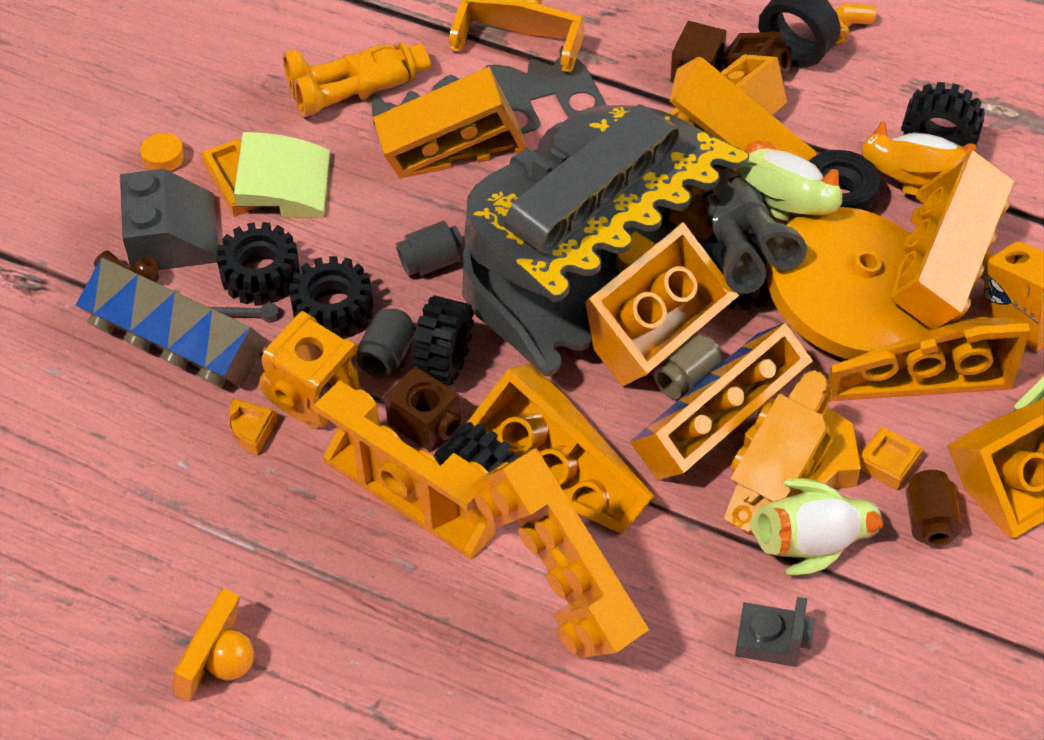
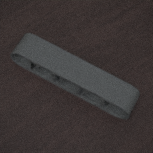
[504,104,680,254]

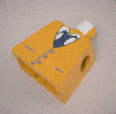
[980,241,1044,353]

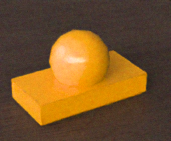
[172,588,255,702]

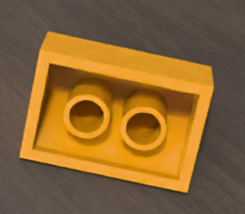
[585,222,739,387]

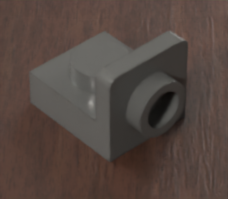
[735,597,815,667]

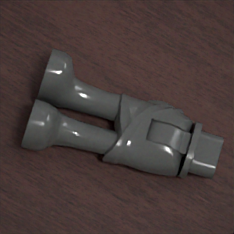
[702,168,807,294]

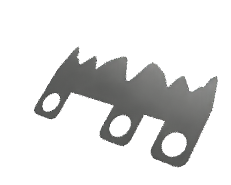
[372,46,606,133]

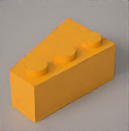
[373,67,527,179]

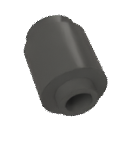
[396,220,465,277]
[357,309,417,378]

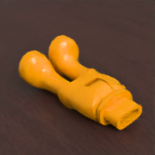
[282,42,431,118]

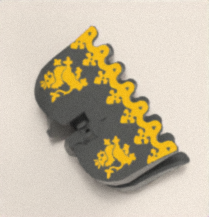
[462,105,749,377]

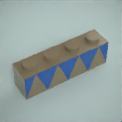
[76,257,267,389]

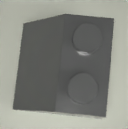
[120,169,219,270]

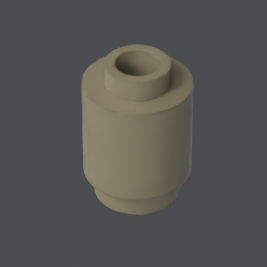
[653,333,723,400]

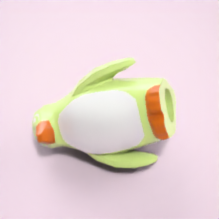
[738,140,842,220]
[750,478,883,575]

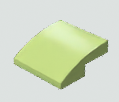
[234,132,331,218]

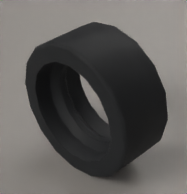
[758,0,841,67]

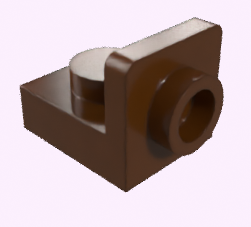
[721,32,793,80]

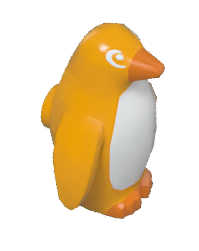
[861,121,976,196]

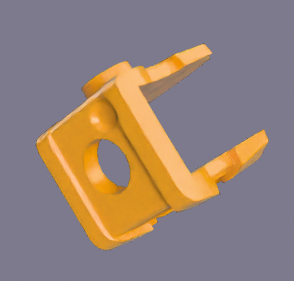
[258,311,359,429]

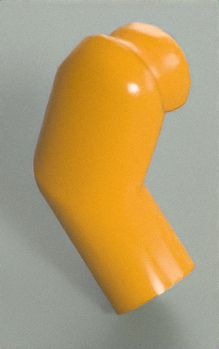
[835,3,877,45]

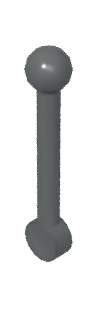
[207,303,279,323]

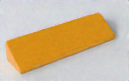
[669,57,817,161]

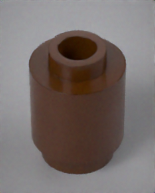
[906,469,962,547]

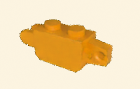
[724,370,834,535]

